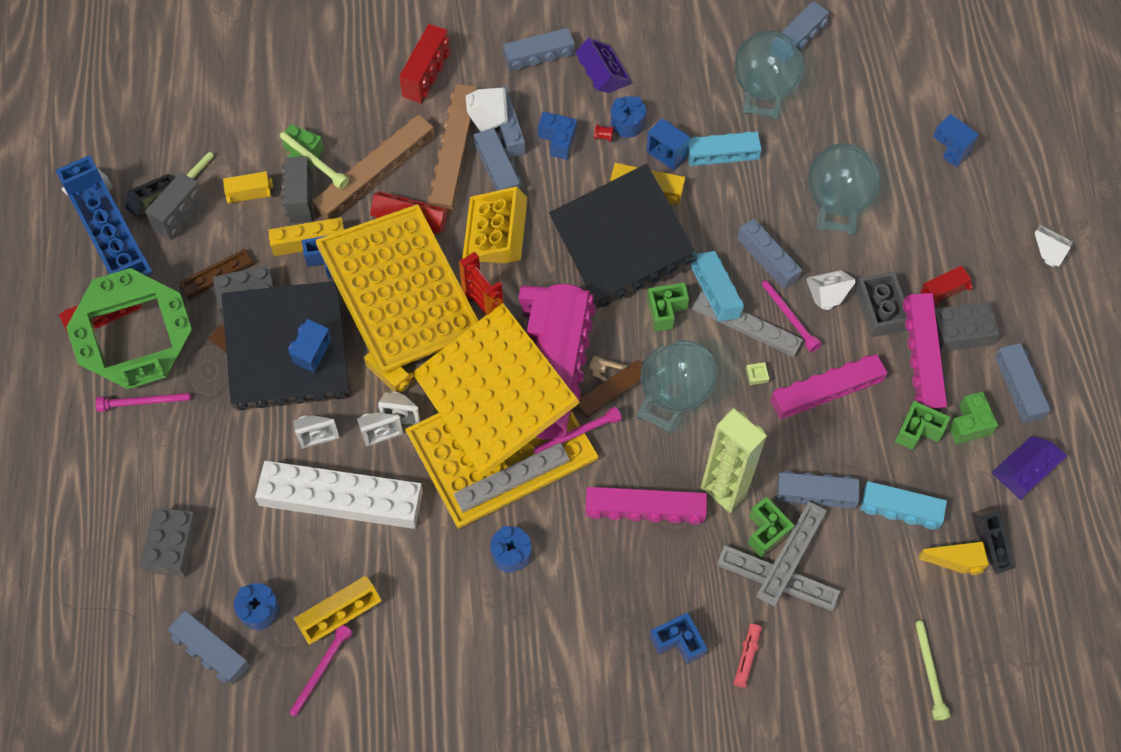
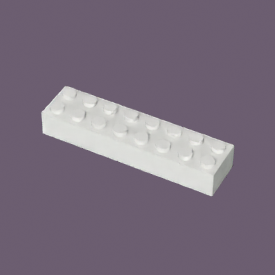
[255,461,423,529]

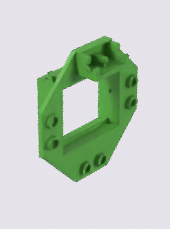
[66,268,192,390]

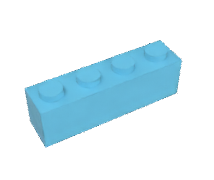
[687,132,761,166]
[691,251,744,322]
[860,481,947,530]

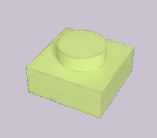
[746,362,769,385]

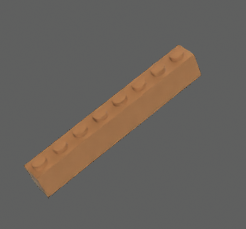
[428,84,477,215]
[313,115,434,220]

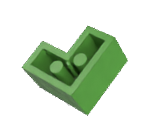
[282,124,324,170]
[647,282,689,332]
[949,391,998,445]
[894,401,950,450]
[748,496,794,558]

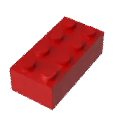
[399,23,451,104]

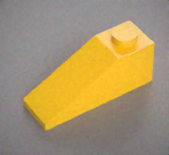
[919,542,989,575]

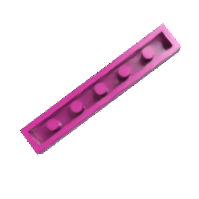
[903,293,947,410]
[770,354,887,420]
[585,487,707,525]

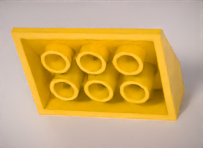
[462,186,528,263]

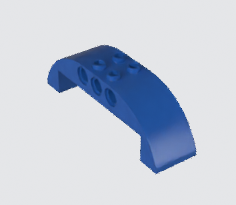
[55,155,153,277]

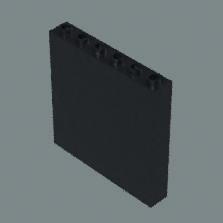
[549,163,697,309]
[221,281,350,411]

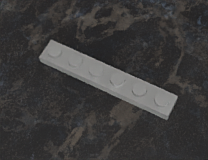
[692,292,803,357]
[453,443,569,513]
[756,501,827,607]
[717,545,840,611]

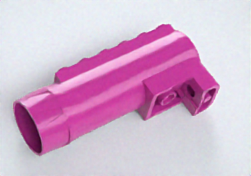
[518,284,596,440]

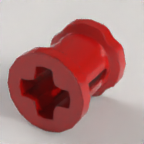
[594,123,614,142]

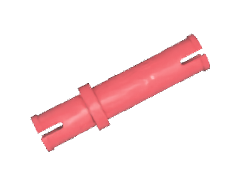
[733,624,762,688]

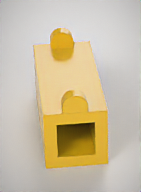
[223,171,274,204]
[364,352,414,393]

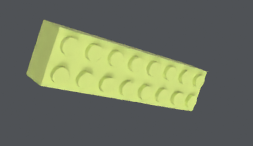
[701,408,767,513]

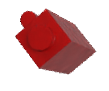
[920,265,973,307]

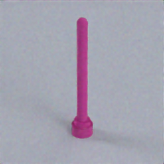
[762,280,822,353]
[95,393,192,412]
[534,407,622,454]
[290,625,353,716]

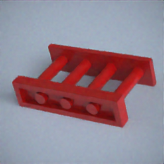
[459,251,503,315]

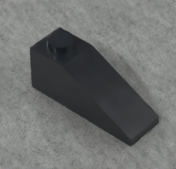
[125,174,175,218]
[971,507,1015,574]

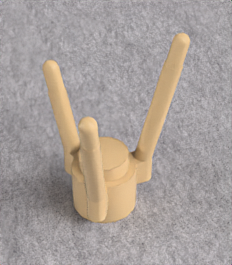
[589,356,629,382]

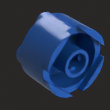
[610,96,646,138]
[490,526,531,573]
[234,583,280,630]

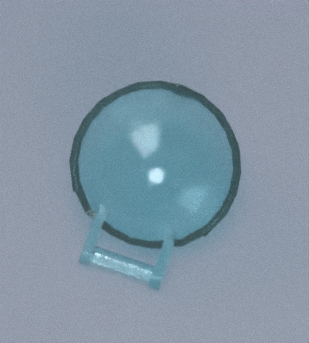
[734,31,804,120]
[808,143,880,235]
[637,340,717,434]

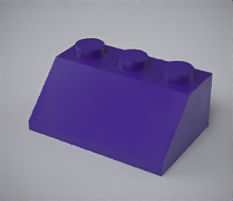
[575,37,633,93]
[991,436,1067,500]

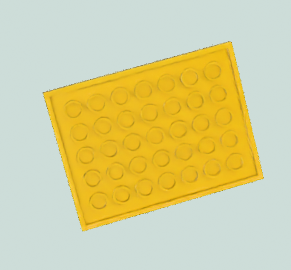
[315,204,478,374]
[412,303,580,477]
[405,411,599,529]

